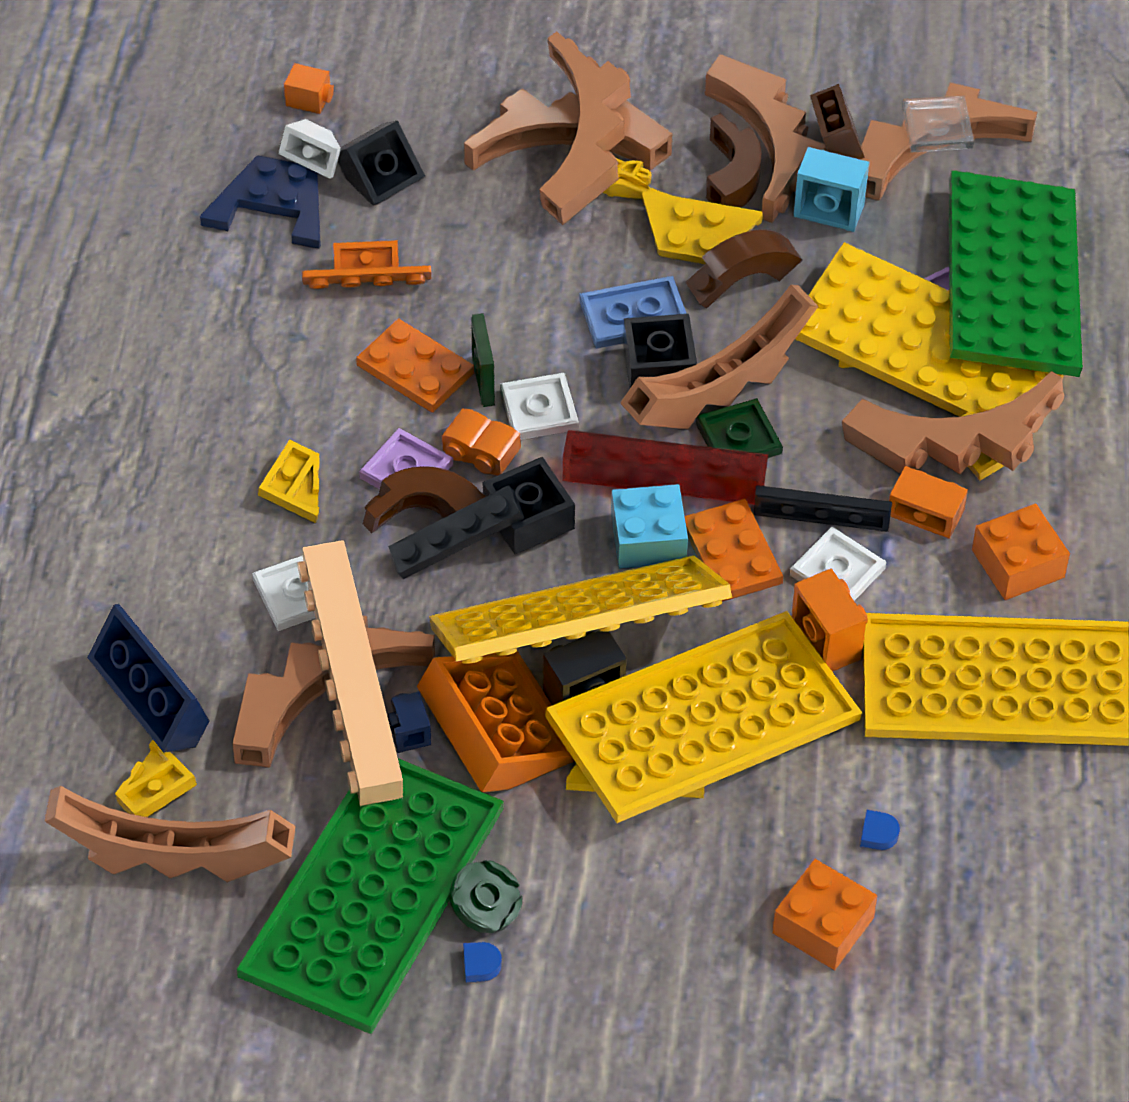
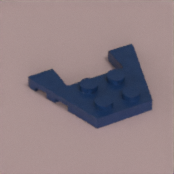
[200,155,321,249]

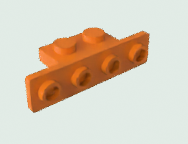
[302,240,431,289]

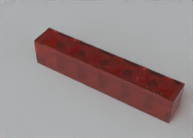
[562,430,769,504]

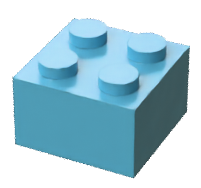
[794,147,869,232]
[611,484,688,569]

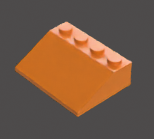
[416,651,575,792]

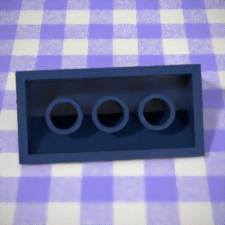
[87,604,210,753]

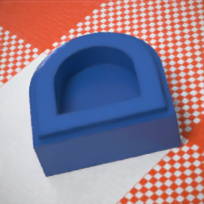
[860,810,900,850]
[463,942,502,982]

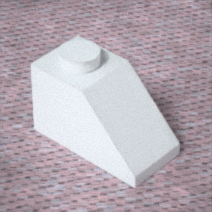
[278,119,341,178]

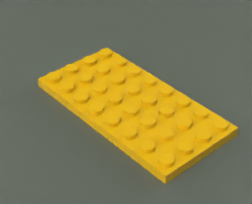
[795,242,1064,417]
[429,555,732,664]
[545,611,862,823]
[863,613,1129,746]

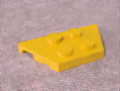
[642,190,763,264]

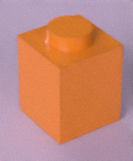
[284,63,334,114]

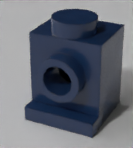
[387,691,431,753]

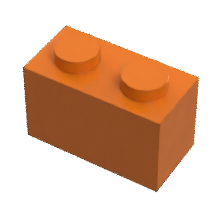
[889,466,968,539]

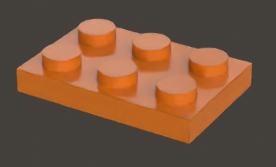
[356,318,474,413]
[685,499,784,602]

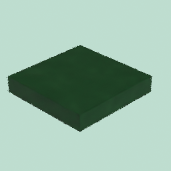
[471,313,495,407]
[696,398,783,472]

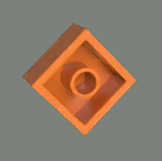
[972,503,1070,600]
[791,568,868,672]
[772,859,878,970]

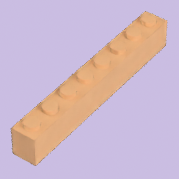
[297,540,403,806]

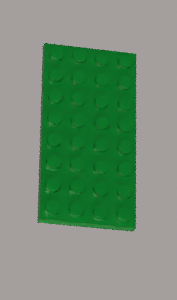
[949,170,1083,377]
[237,758,504,1034]

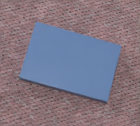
[579,276,687,349]

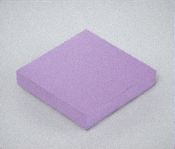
[359,428,453,508]

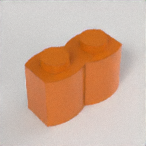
[442,408,521,475]

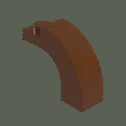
[706,113,762,208]
[685,230,803,308]
[363,466,486,534]

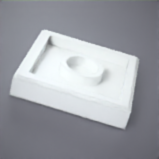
[500,373,579,440]
[790,527,886,601]
[252,555,315,631]

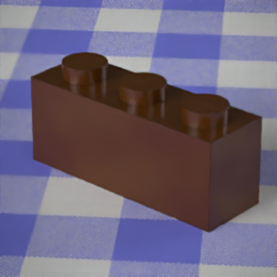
[810,84,865,159]

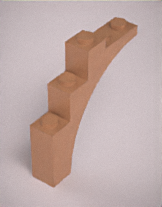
[539,31,631,225]
[705,54,826,223]
[860,83,1038,201]
[464,88,673,171]
[620,284,818,429]
[842,371,1064,474]
[232,615,435,767]
[44,786,296,882]

